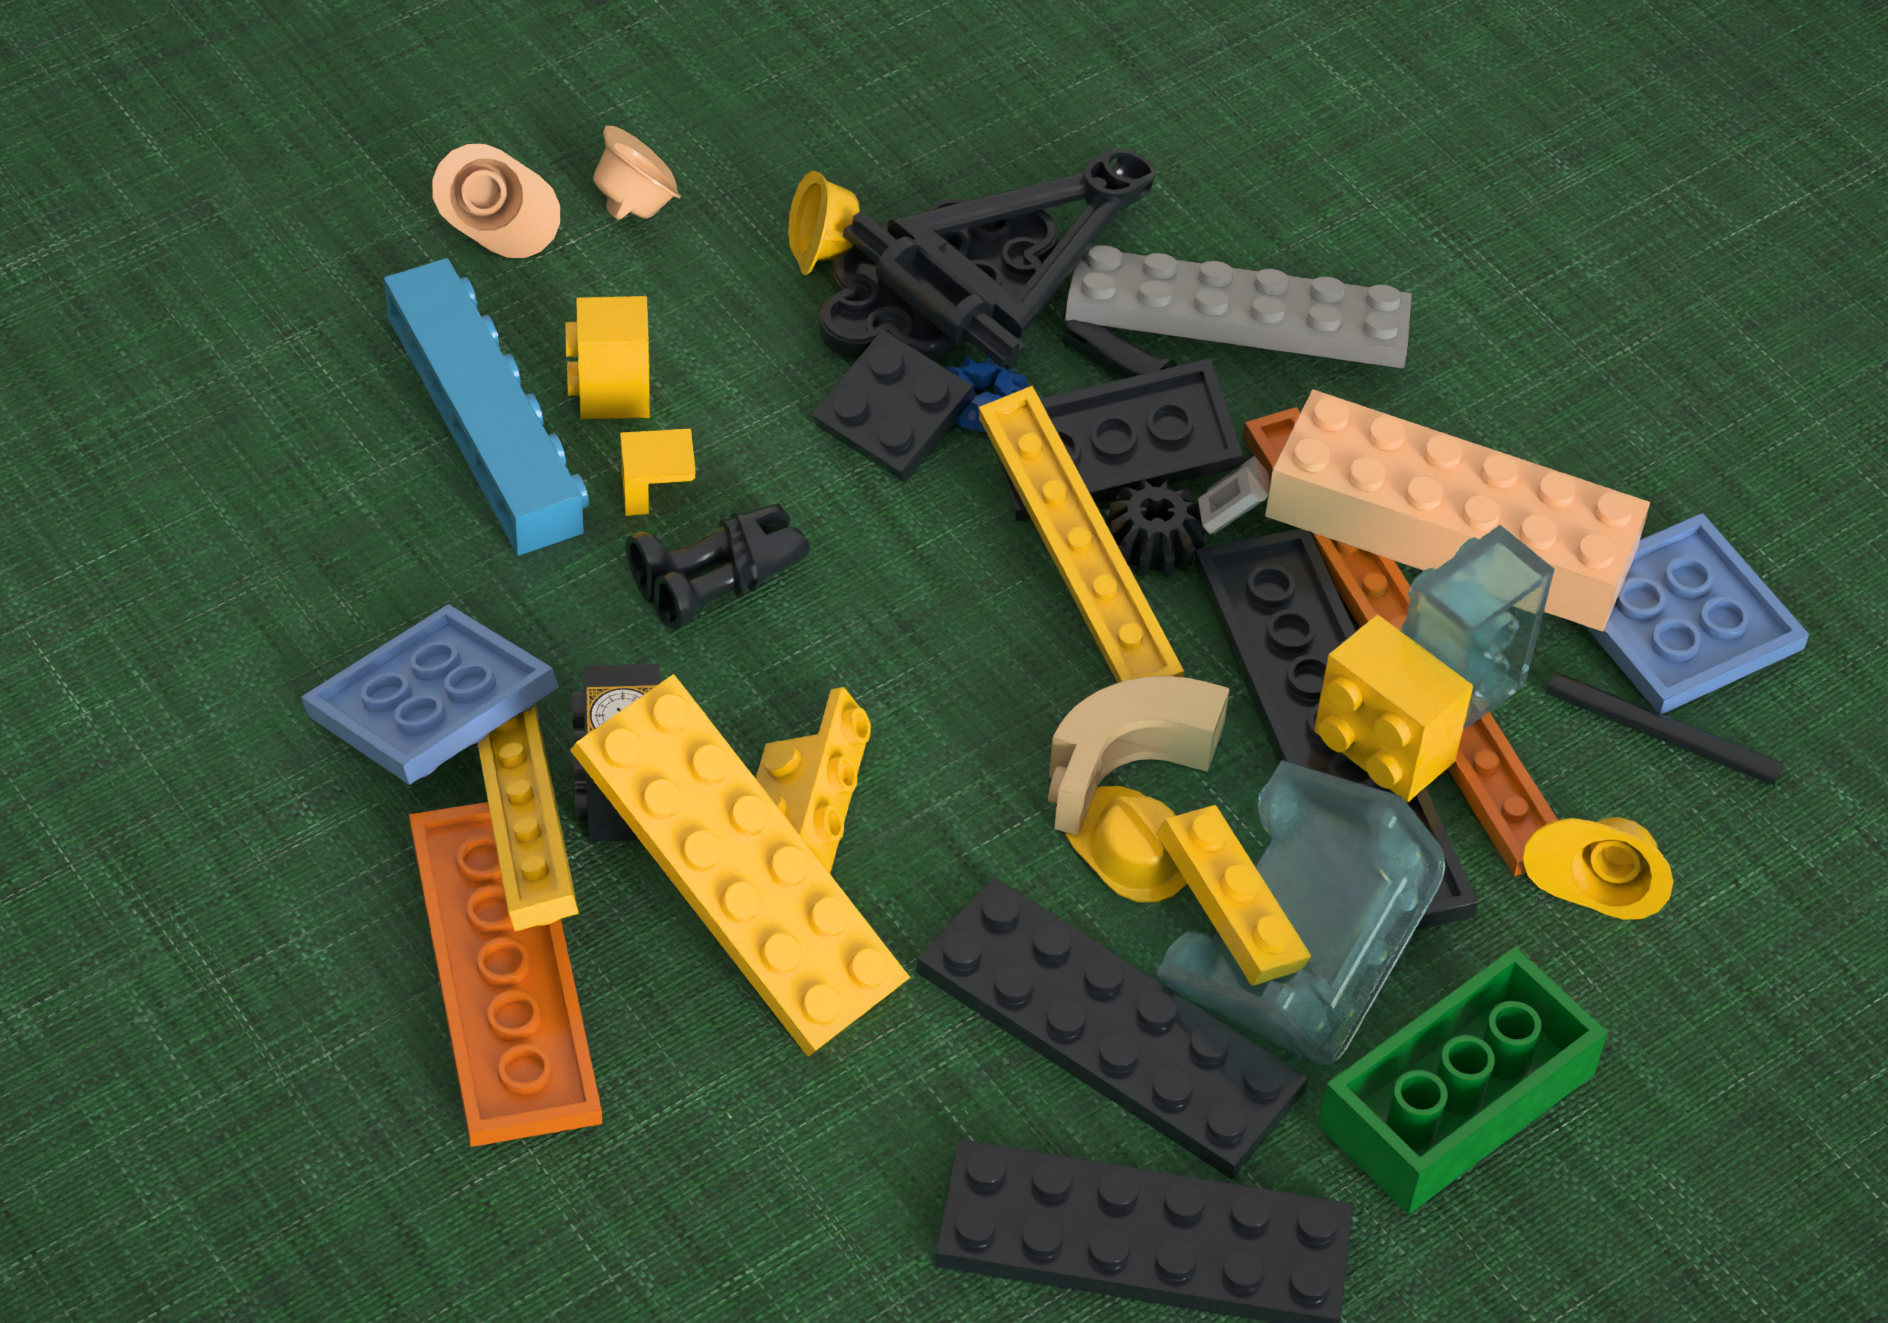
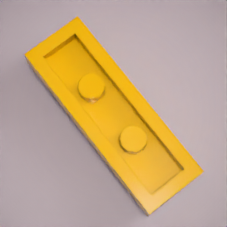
[1156,805,1312,986]

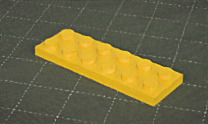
[570,674,910,1057]

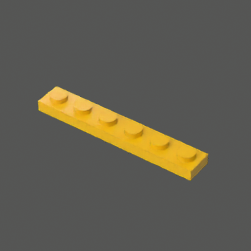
[979,386,1184,683]
[478,704,579,931]

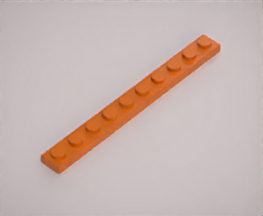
[1243,407,1558,876]

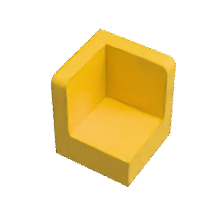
[620,429,695,516]

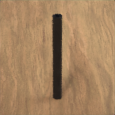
[1546,672,1784,786]

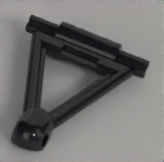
[843,149,1156,371]

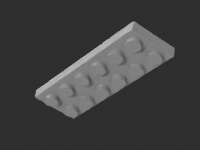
[1065,245,1412,369]

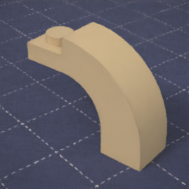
[1048,676,1230,836]

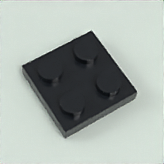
[812,330,976,482]

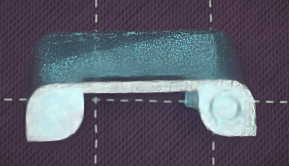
[1156,760,1445,1066]

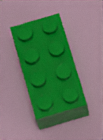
[1317,947,1608,1215]

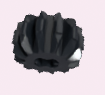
[1105,479,1205,579]

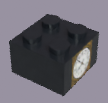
[572,664,660,842]

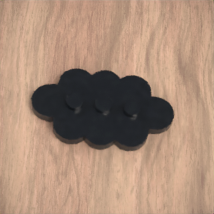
[819,199,1058,361]

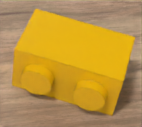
[565,296,650,420]

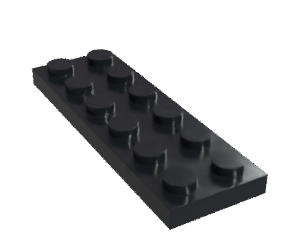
[916,877,1308,1179]
[935,1139,1354,1323]

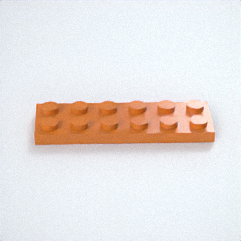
[409,802,602,1147]

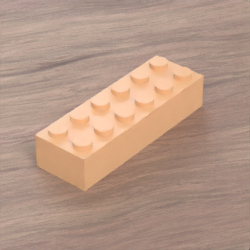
[1265,389,1650,632]

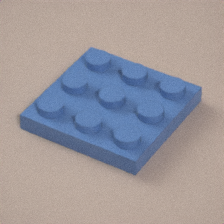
[1585,513,1809,714]
[301,604,559,785]

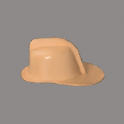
[593,126,681,220]
[432,144,560,258]

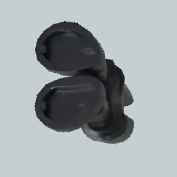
[625,503,811,630]

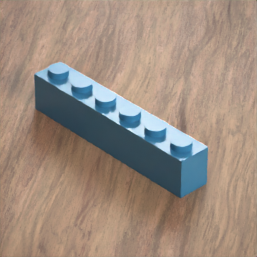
[384,258,589,556]

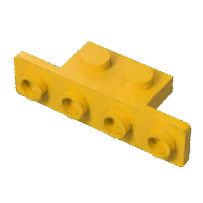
[756,687,871,874]

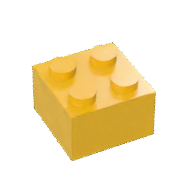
[1314,614,1474,803]

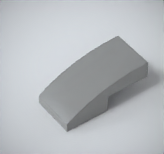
[1198,456,1270,534]

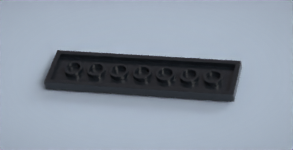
[1194,528,1478,944]

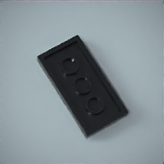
[994,358,1243,522]

